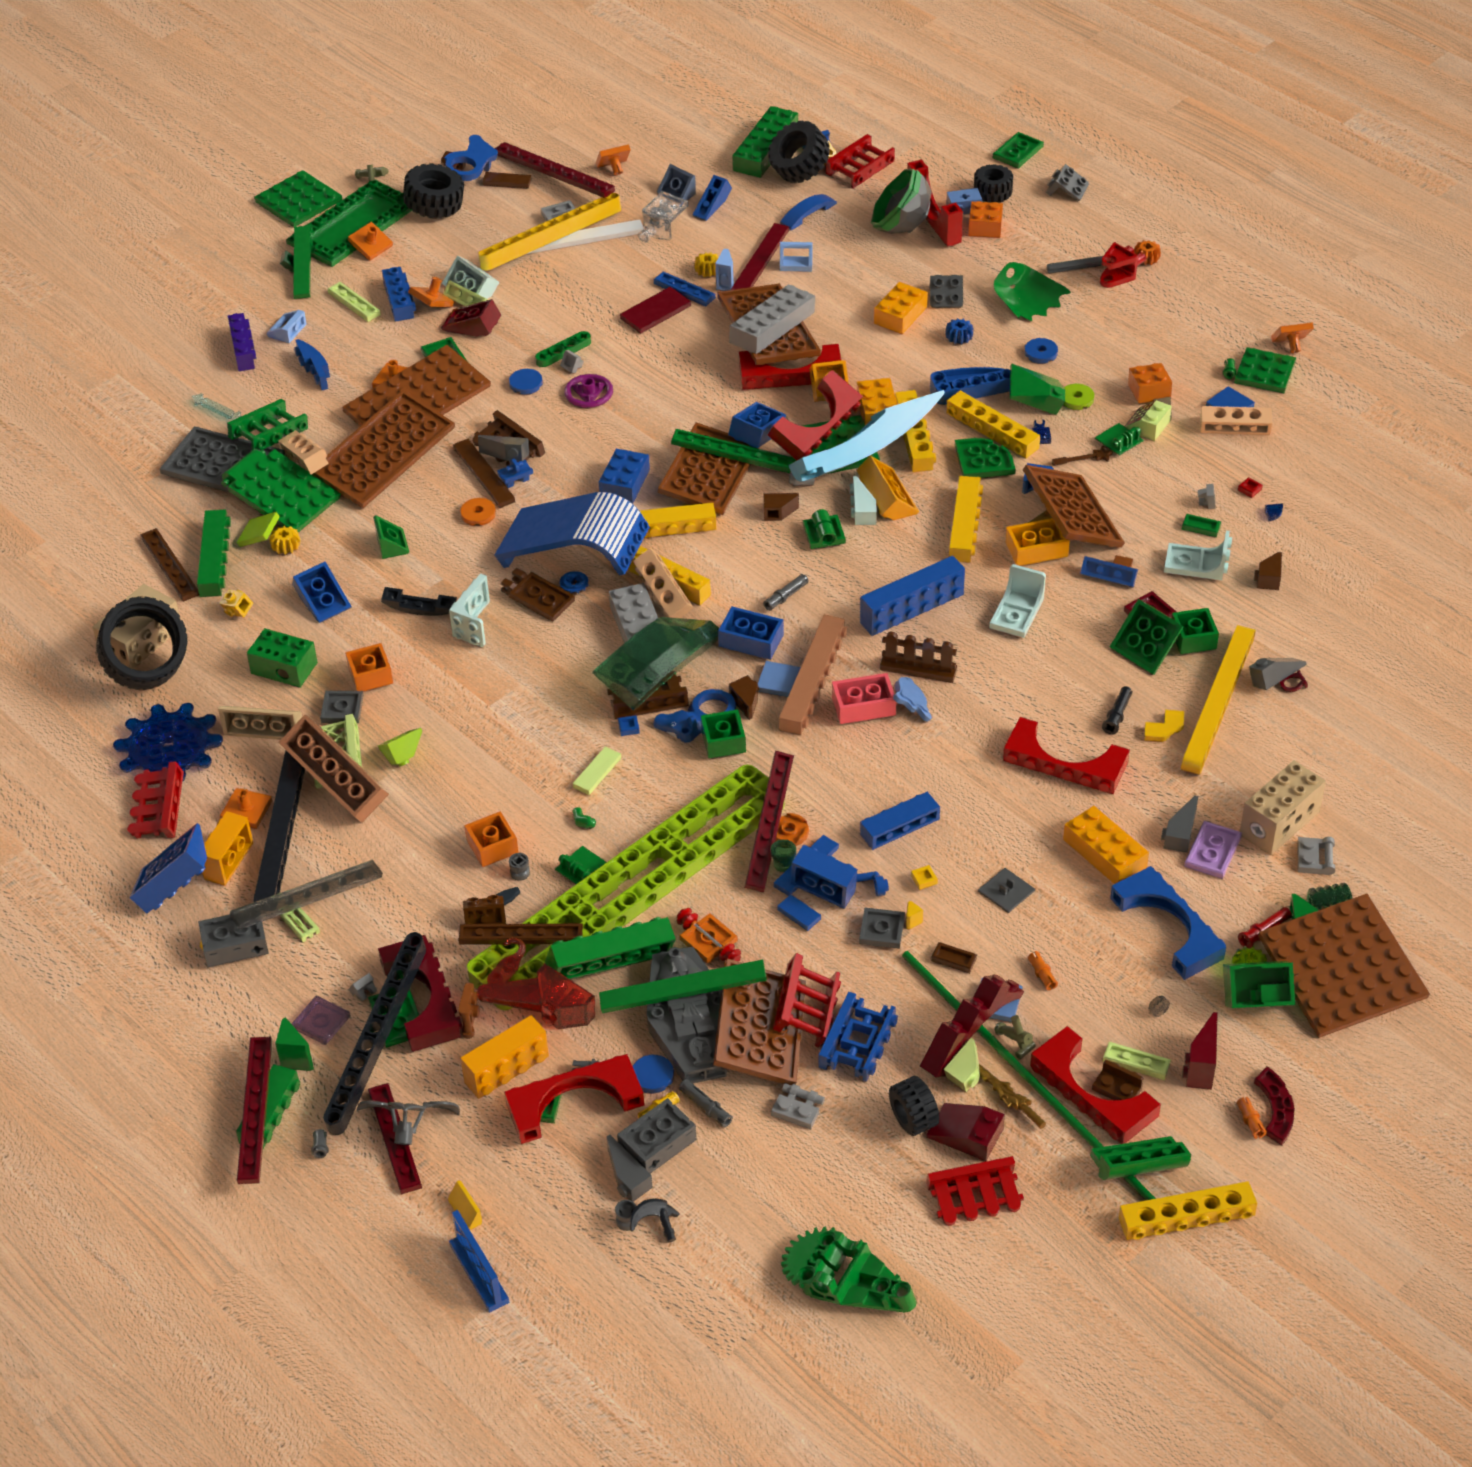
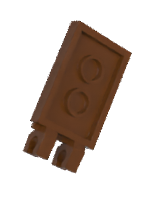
[501,568,575,622]

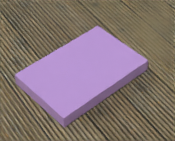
[1184,821,1242,879]

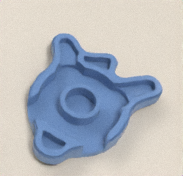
[893,677,932,722]

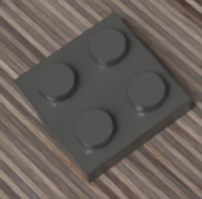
[320,691,364,723]
[859,908,905,949]

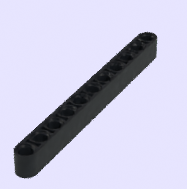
[253,750,305,912]
[323,932,426,1135]

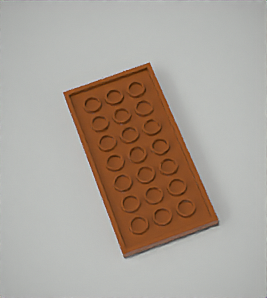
[717,283,821,365]
[342,345,491,426]
[313,390,455,508]

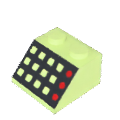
[1125,400,1172,441]

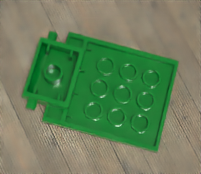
[221,449,340,532]

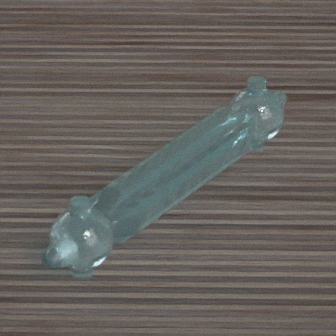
[192,393,242,420]

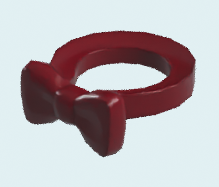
[1280,670,1308,692]

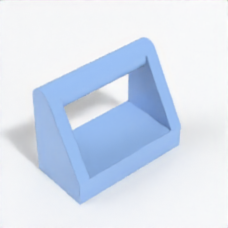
[780,242,813,272]
[715,249,734,291]
[267,310,306,343]

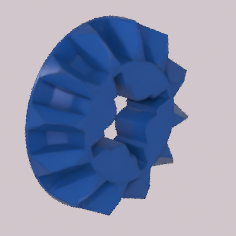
[560,571,589,594]

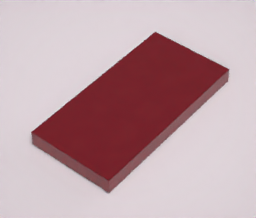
[620,287,691,334]

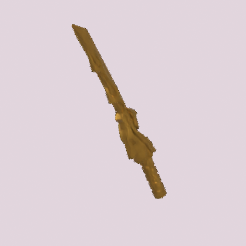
[979,1064,1046,1129]

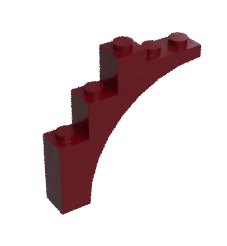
[920,974,1024,1078]

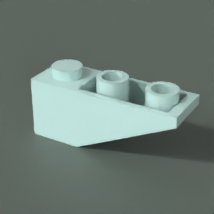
[850,476,877,525]

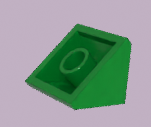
[373,515,410,559]
[275,1017,314,1071]

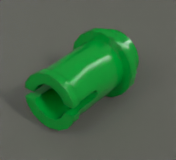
[1223,358,1236,379]

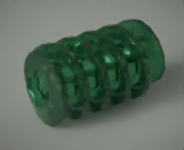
[1307,882,1353,910]

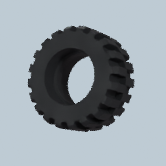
[768,120,830,183]
[403,163,464,219]

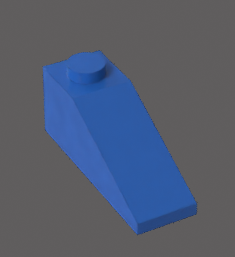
[692,175,732,221]

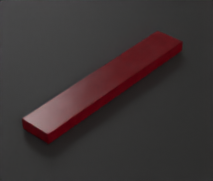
[368,1083,422,1195]

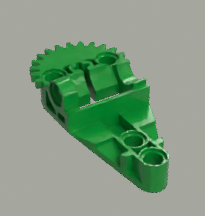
[781,1226,917,1313]

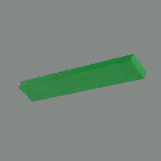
[293,225,311,299]

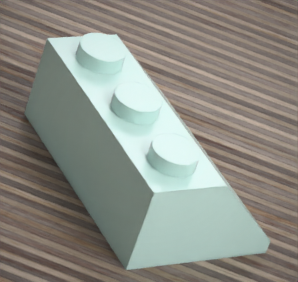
[442,255,499,299]

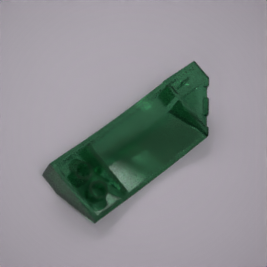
[592,617,719,710]

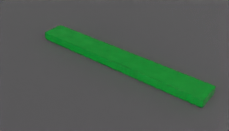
[671,429,797,474]
[599,959,767,1014]

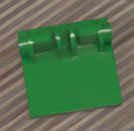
[1095,423,1144,456]
[555,846,607,884]

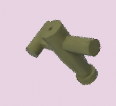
[355,164,389,181]
[995,1015,1036,1059]

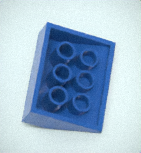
[130,823,207,914]

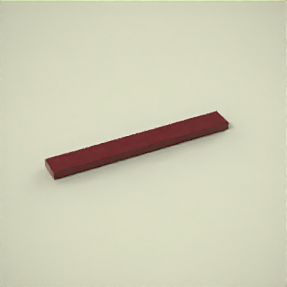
[731,223,789,290]
[744,750,794,893]
[237,1036,272,1184]

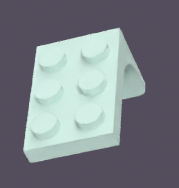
[1164,530,1233,581]
[989,564,1046,638]
[449,573,490,647]

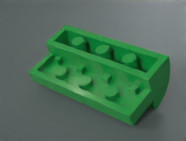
[1090,1136,1192,1180]

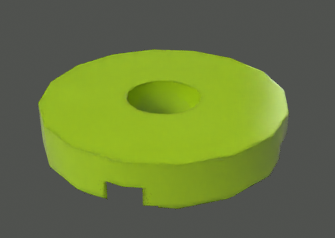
[1064,383,1095,410]

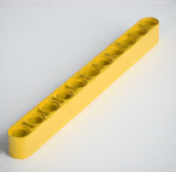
[478,193,621,270]
[1181,625,1256,775]

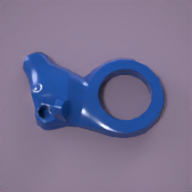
[444,135,498,181]
[653,689,736,743]

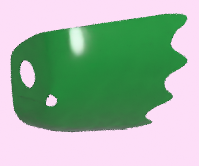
[993,262,1071,321]

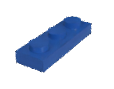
[1080,556,1138,587]

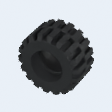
[974,164,1013,203]
[889,1075,939,1136]

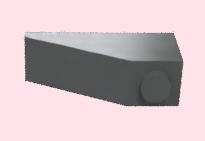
[478,435,529,461]
[1249,658,1307,690]
[1161,796,1199,853]
[607,1134,653,1202]

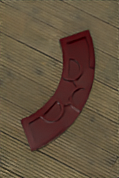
[1254,1066,1295,1146]

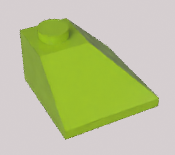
[377,728,422,767]

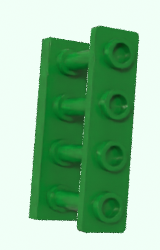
[227,399,308,451]

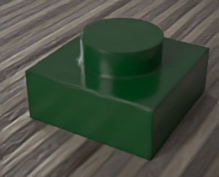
[280,251,294,273]

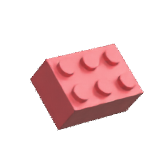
[832,673,896,724]

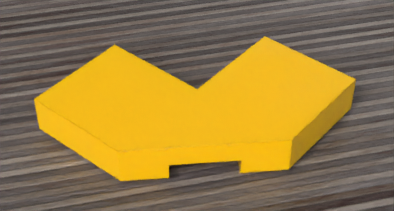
[1144,709,1184,742]

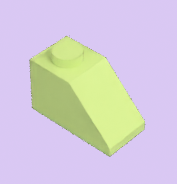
[944,1038,980,1092]

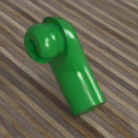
[572,807,596,829]

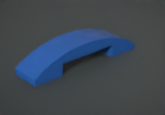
[780,194,837,230]

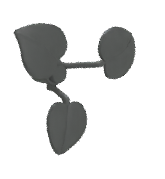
[357,1100,460,1145]

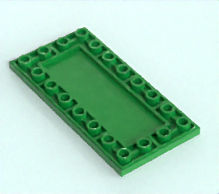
[286,179,412,267]

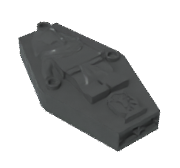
[647,947,727,1083]

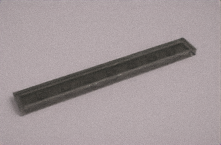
[230,859,383,930]

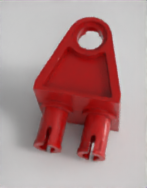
[1100,242,1146,288]

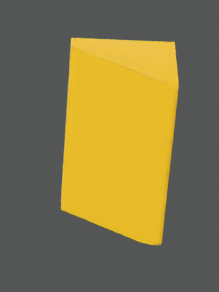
[448,1180,482,1230]

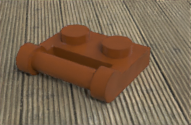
[458,983,480,1039]

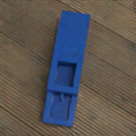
[294,339,330,390]

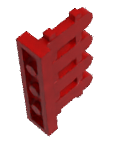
[127,762,184,839]
[926,1156,1024,1226]

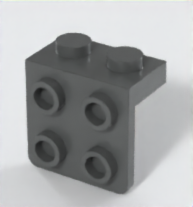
[1046,164,1089,201]
[929,275,963,308]

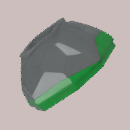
[871,169,931,234]

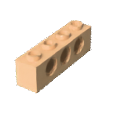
[1200,406,1272,435]
[279,430,329,474]
[633,548,693,621]

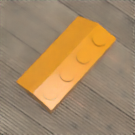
[856,455,919,520]

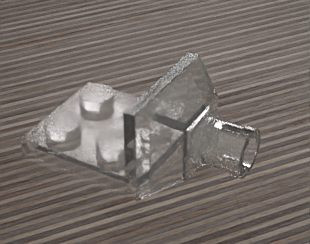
[638,191,688,243]

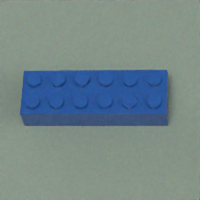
[860,555,965,636]

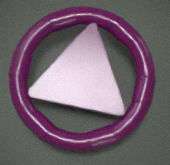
[564,374,613,408]

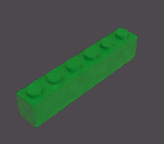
[197,509,231,597]

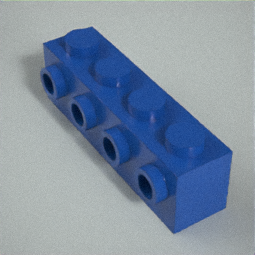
[382,266,416,322]

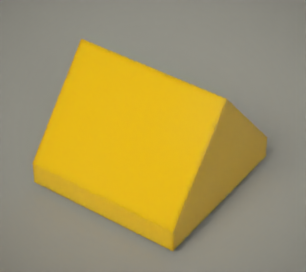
[906,901,923,930]

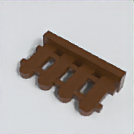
[473,410,545,466]
[880,631,957,683]
[607,672,689,720]

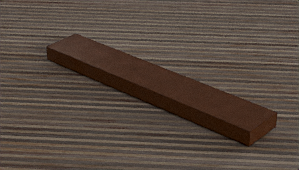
[453,438,515,508]
[140,528,199,602]
[458,923,583,945]

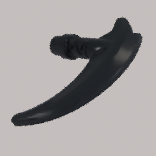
[630,1198,680,1243]

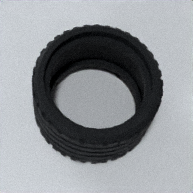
[96,596,188,690]

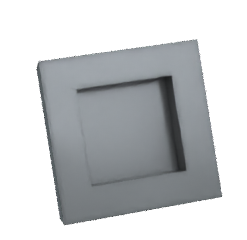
[560,350,584,373]
[1198,484,1216,509]
[349,973,377,1001]

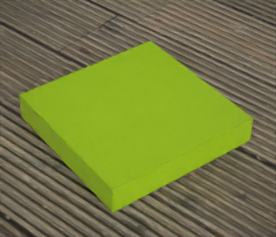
[236,512,280,547]

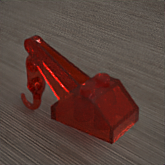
[477,938,595,1029]

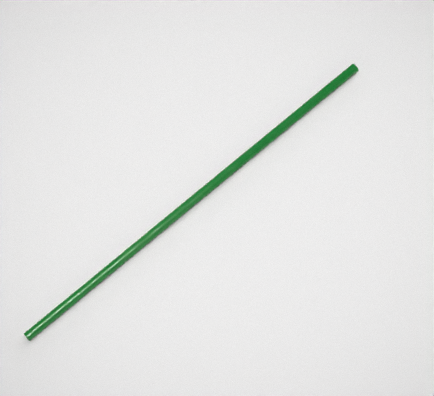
[902,951,1156,1200]

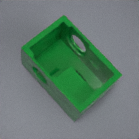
[247,628,318,688]
[1223,961,1295,1008]

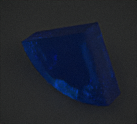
[1264,503,1283,521]

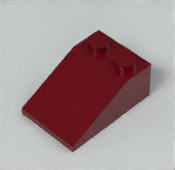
[441,299,501,337]
[1182,1012,1218,1090]
[926,1103,1005,1162]

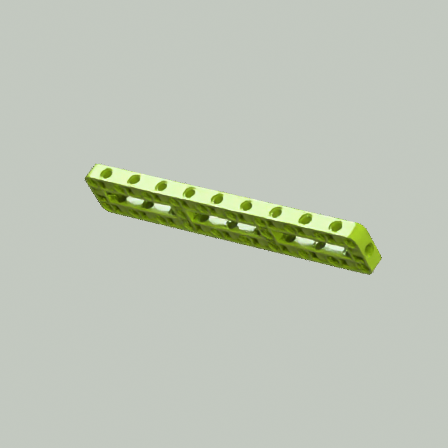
[467,764,785,1010]

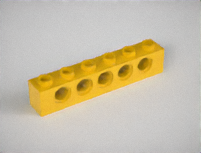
[895,390,936,472]
[946,390,1040,458]
[1118,1181,1258,1240]

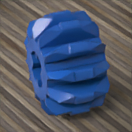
[945,318,974,345]

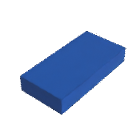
[777,894,821,931]

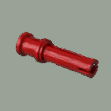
[1238,907,1292,949]

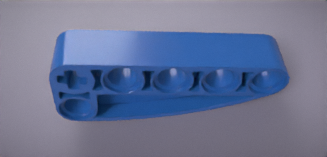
[930,367,1010,405]

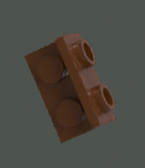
[463,895,506,924]
[1092,1060,1144,1100]

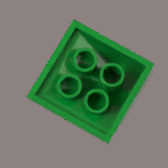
[1010,363,1065,415]
[1109,599,1184,675]

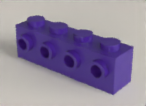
[227,313,257,371]

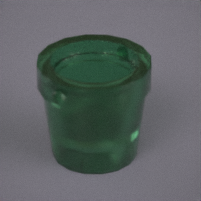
[771,839,797,872]

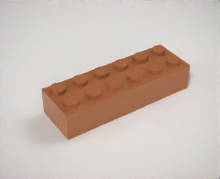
[278,714,389,823]

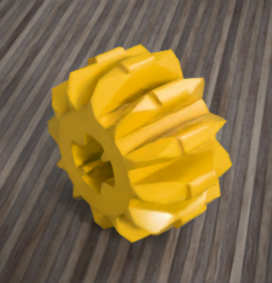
[694,252,719,277]
[269,525,300,555]

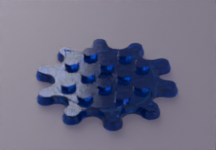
[113,703,223,782]

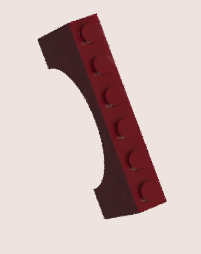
[378,935,463,1052]

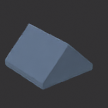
[657,164,696,204]

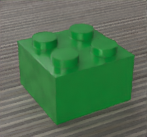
[1171,608,1219,654]
[700,709,746,759]

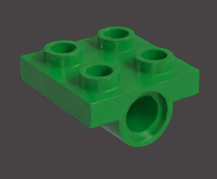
[803,509,846,549]

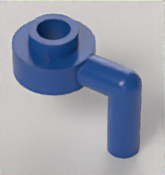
[857,871,889,897]

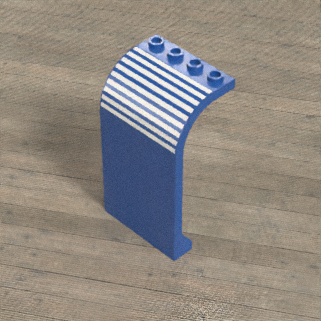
[495,492,650,576]

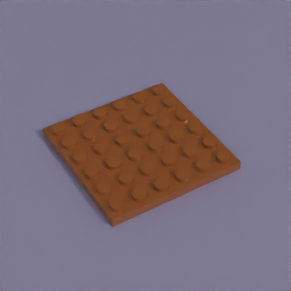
[1258,894,1430,1038]

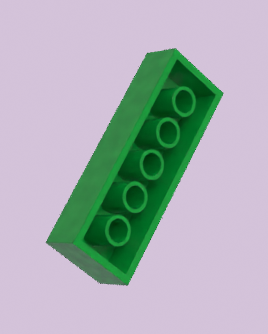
[732,106,798,178]
[545,917,676,984]

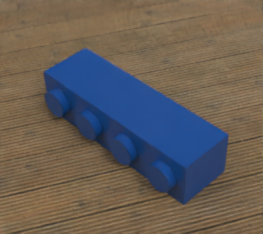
[860,791,940,850]

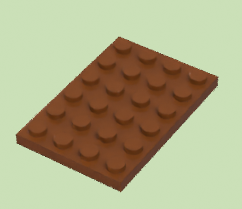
[658,422,759,515]
[1023,465,1125,548]
[713,959,806,1085]

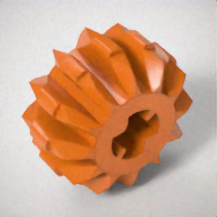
[1134,240,1161,265]

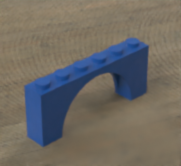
[1110,866,1226,980]

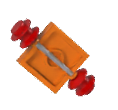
[676,908,741,963]

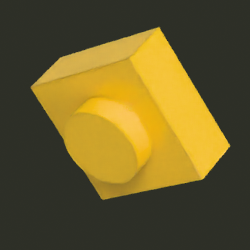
[911,865,938,890]

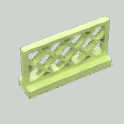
[314,714,362,789]

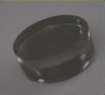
[1148,995,1170,1017]

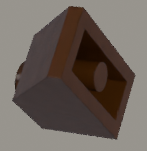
[1254,552,1282,590]
[729,675,759,720]

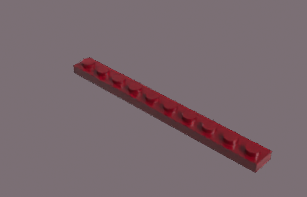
[494,142,615,198]

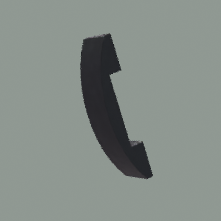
[381,587,457,616]

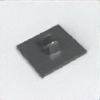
[978,868,1035,913]

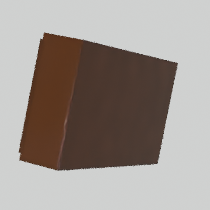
[931,942,977,974]

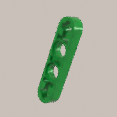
[535,331,591,367]

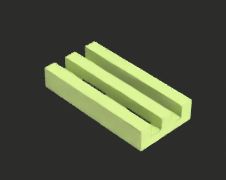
[280,904,320,942]

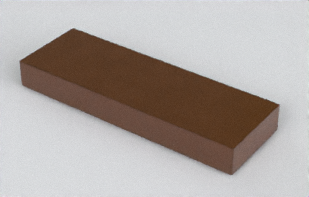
[483,172,532,189]

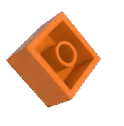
[969,201,1003,238]
[1128,363,1172,404]
[345,643,393,691]
[464,811,519,867]

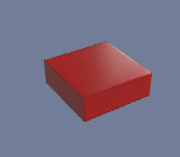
[1237,477,1263,498]

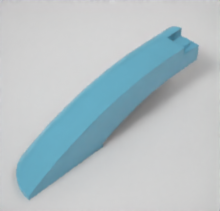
[789,390,945,482]

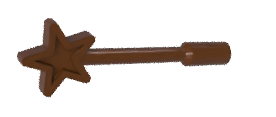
[1052,446,1113,466]

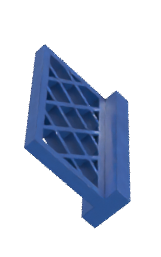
[449,1210,510,1313]

